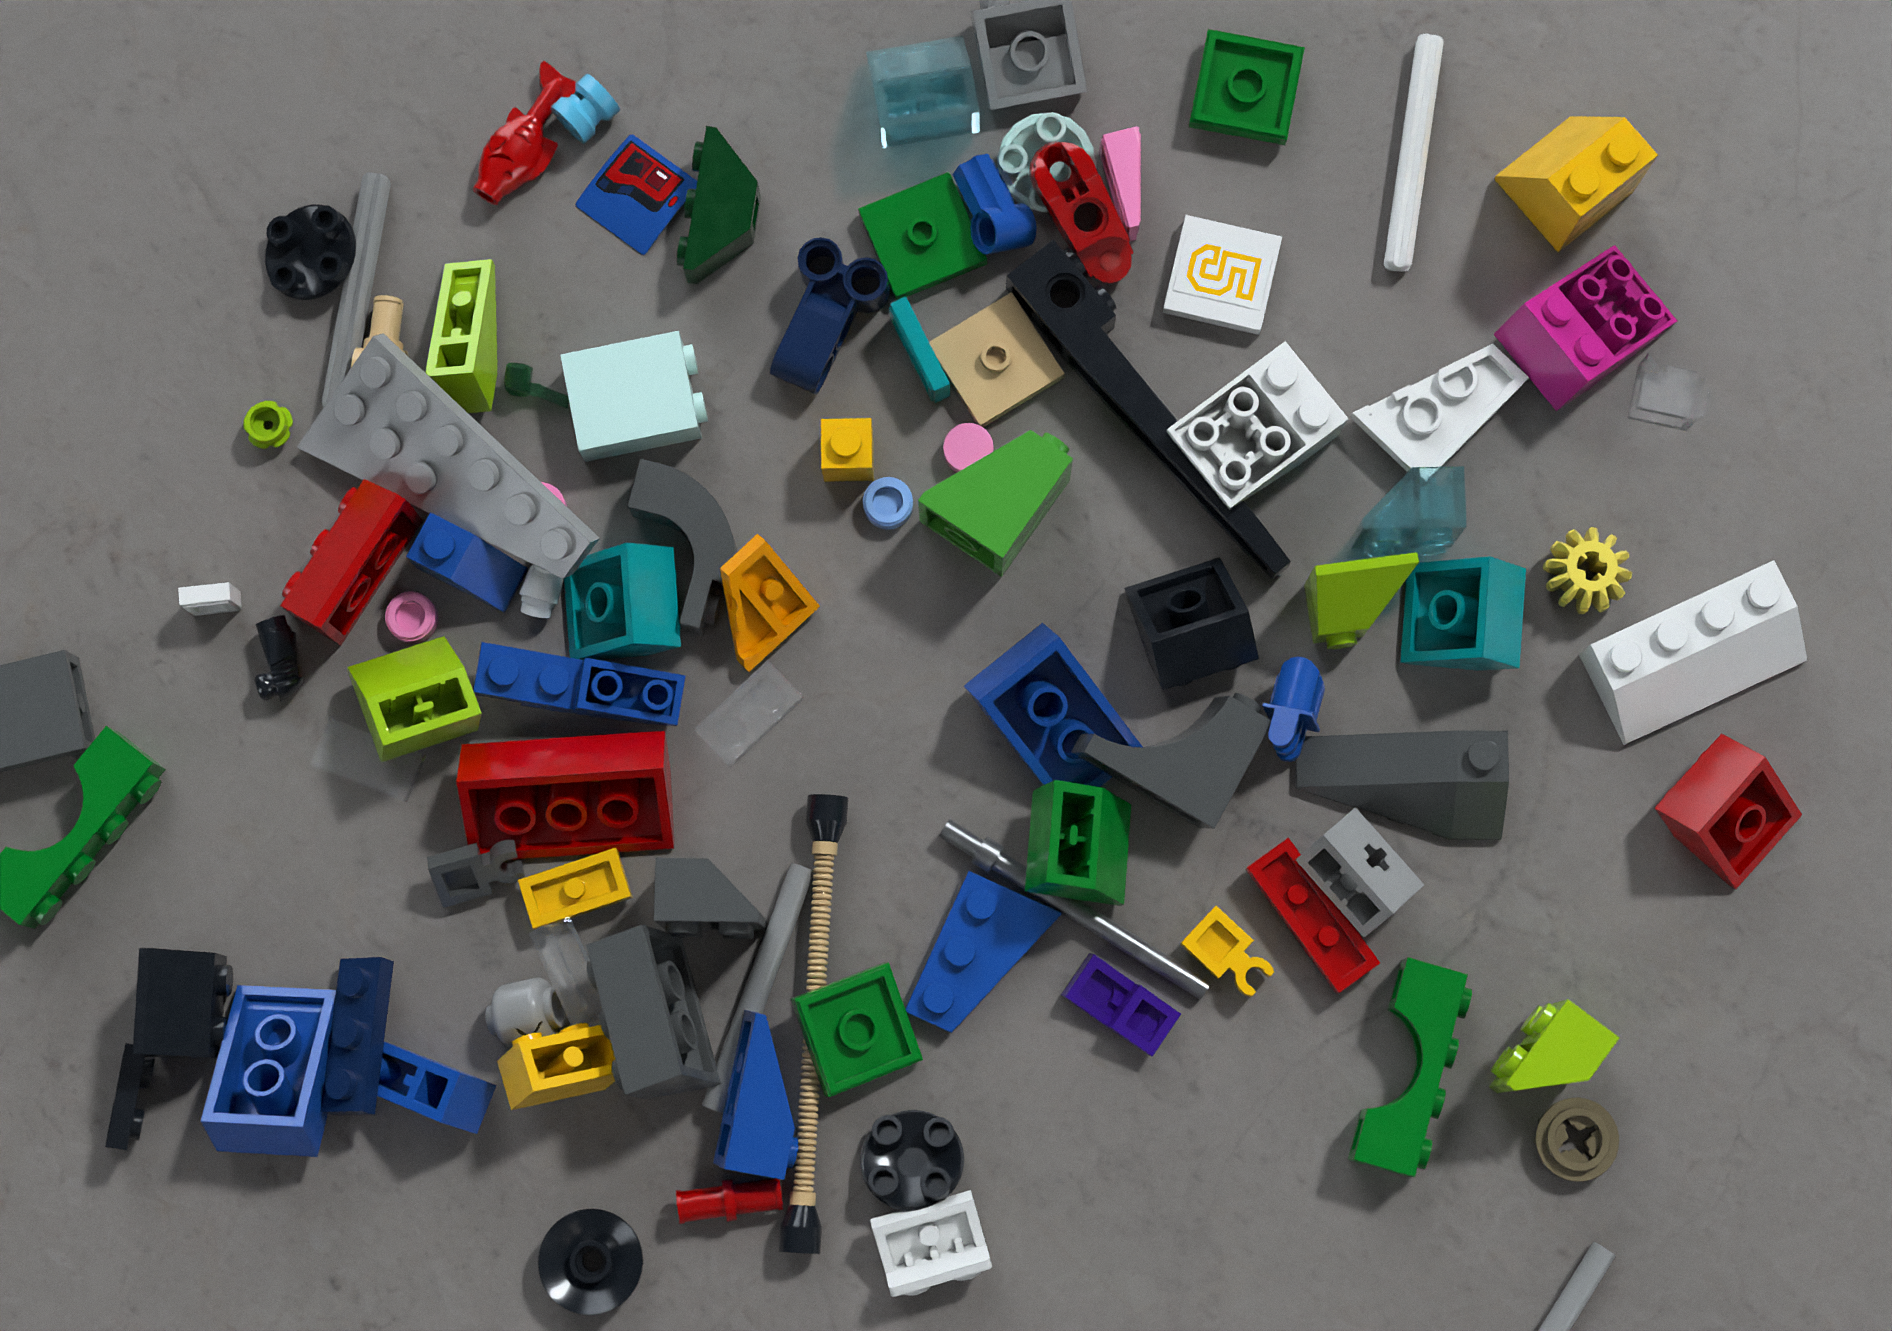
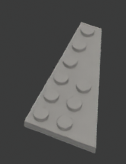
[297,333,600,579]

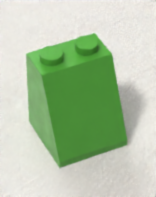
[918,430,1073,577]

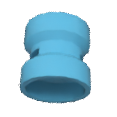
[551,74,620,144]

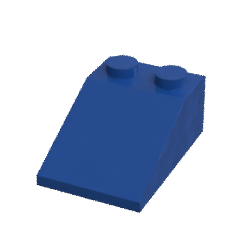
[964,623,1143,787]
[201,985,336,1157]

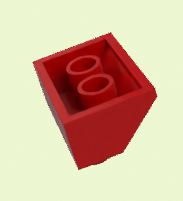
[280,479,423,646]

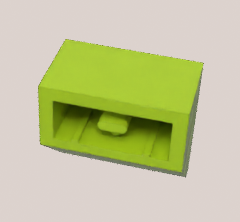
[347,636,482,762]
[1489,999,1620,1093]

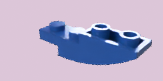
[473,642,686,726]

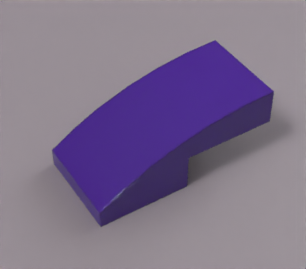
[1061,953,1181,1057]

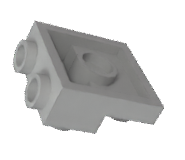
[970,0,1087,110]

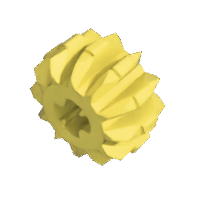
[1543,527,1632,614]

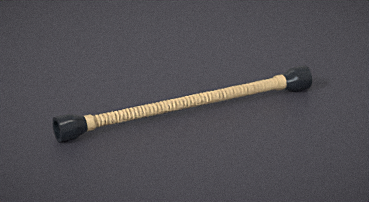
[779,794,848,1254]

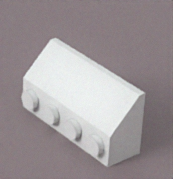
[1579,560,1807,745]

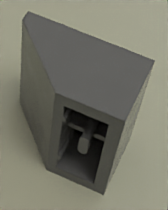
[654,858,766,939]

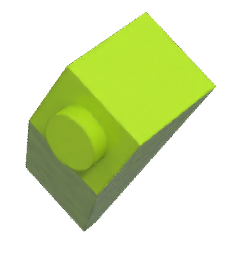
[425,259,498,413]

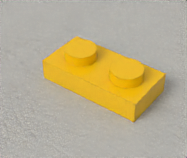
[518,848,633,930]

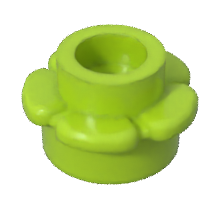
[243,401,293,449]

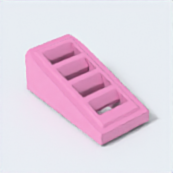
[1099,127,1141,242]

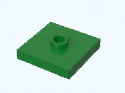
[1189,29,1305,145]
[858,172,988,300]
[790,962,923,1097]

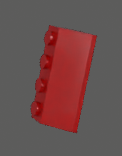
[456,731,674,860]

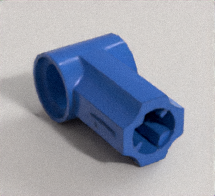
[952,154,1037,254]

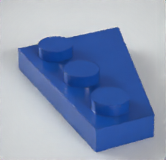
[906,871,1062,1034]

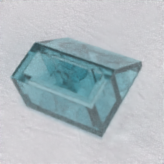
[866,36,980,148]
[1350,466,1467,556]

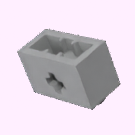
[1296,807,1424,938]

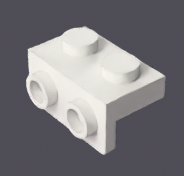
[870,1190,992,1297]

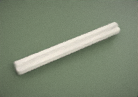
[1384,34,1444,272]

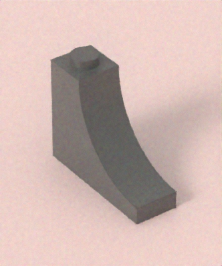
[1071,693,1271,829]

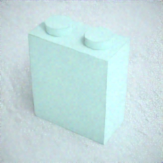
[560,331,708,462]

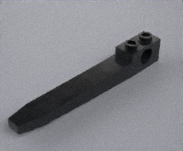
[1006,239,1291,580]

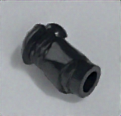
[254,615,305,701]

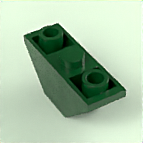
[677,126,761,284]

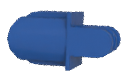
[1263,657,1325,762]

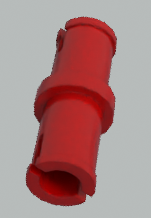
[676,1178,783,1224]

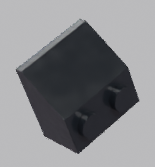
[1125,557,1259,690]
[132,948,233,1059]

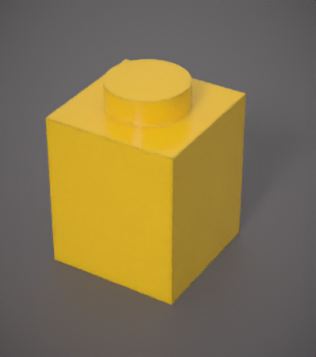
[821,418,874,482]

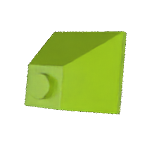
[1304,552,1419,649]

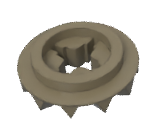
[1534,1098,1619,1182]

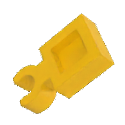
[1180,906,1274,997]

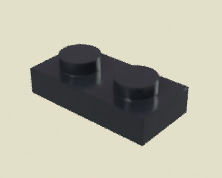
[105,1043,155,1150]

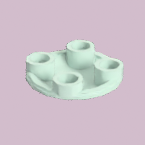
[997,112,1097,212]

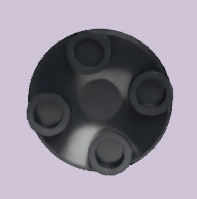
[265,204,356,300]
[861,1110,964,1211]

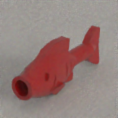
[473,61,577,205]

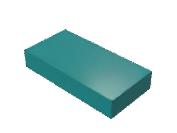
[889,296,950,403]

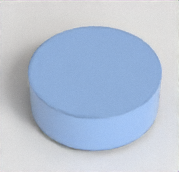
[863,477,913,530]

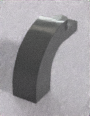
[627,458,737,636]

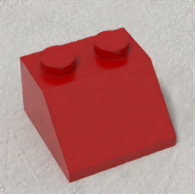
[1655,733,1802,889]

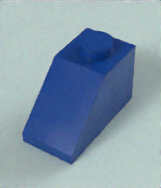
[406,512,528,613]

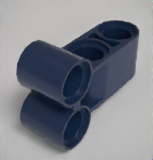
[770,237,890,395]

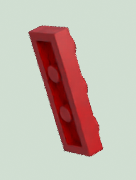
[1246,838,1380,994]

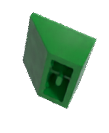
[1025,780,1132,906]

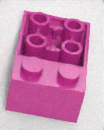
[1494,245,1677,411]

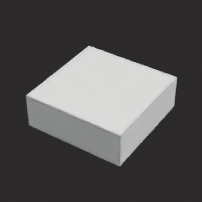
[178,582,242,616]

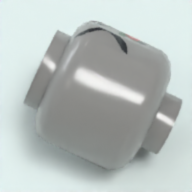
[485,977,567,1049]

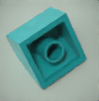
[564,542,681,660]
[1400,556,1526,671]

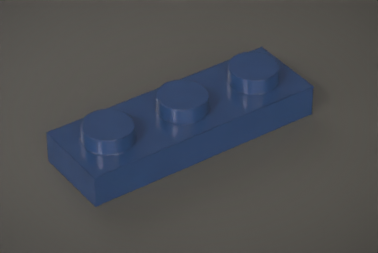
[320,957,394,1116]

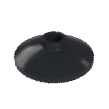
[538,1209,643,1315]

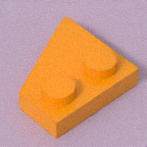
[720,534,820,672]

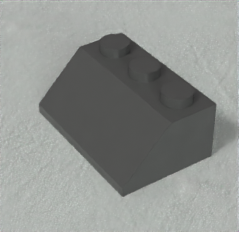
[586,924,721,1099]

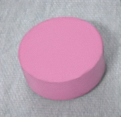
[943,423,994,473]
[385,591,438,644]

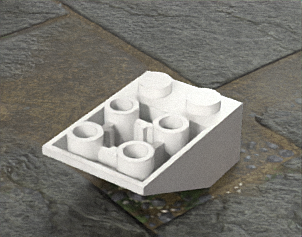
[1166,341,1348,510]

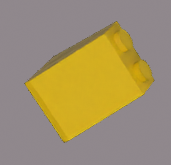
[1494,116,1658,252]

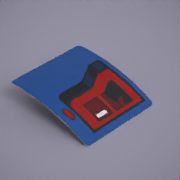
[576,134,697,255]

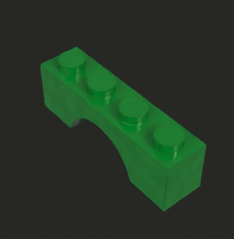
[0,726,166,929]
[1348,957,1472,1177]

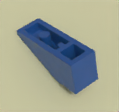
[713,1010,798,1180]
[377,1041,497,1134]

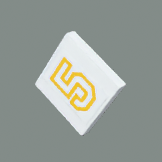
[1162,215,1282,335]

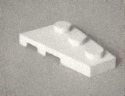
[1350,343,1529,486]

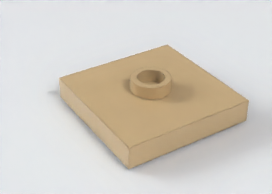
[929,292,1065,427]

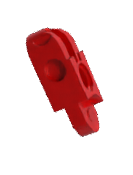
[1029,141,1134,283]

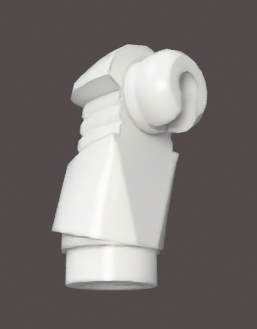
[519,564,563,618]

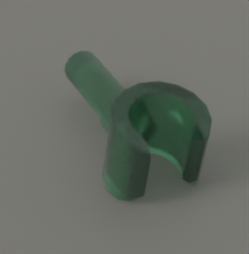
[504,363,569,408]

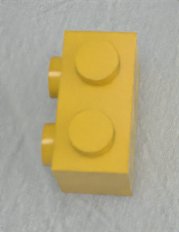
[497,1023,616,1110]

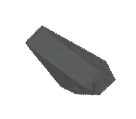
[1295,730,1509,840]

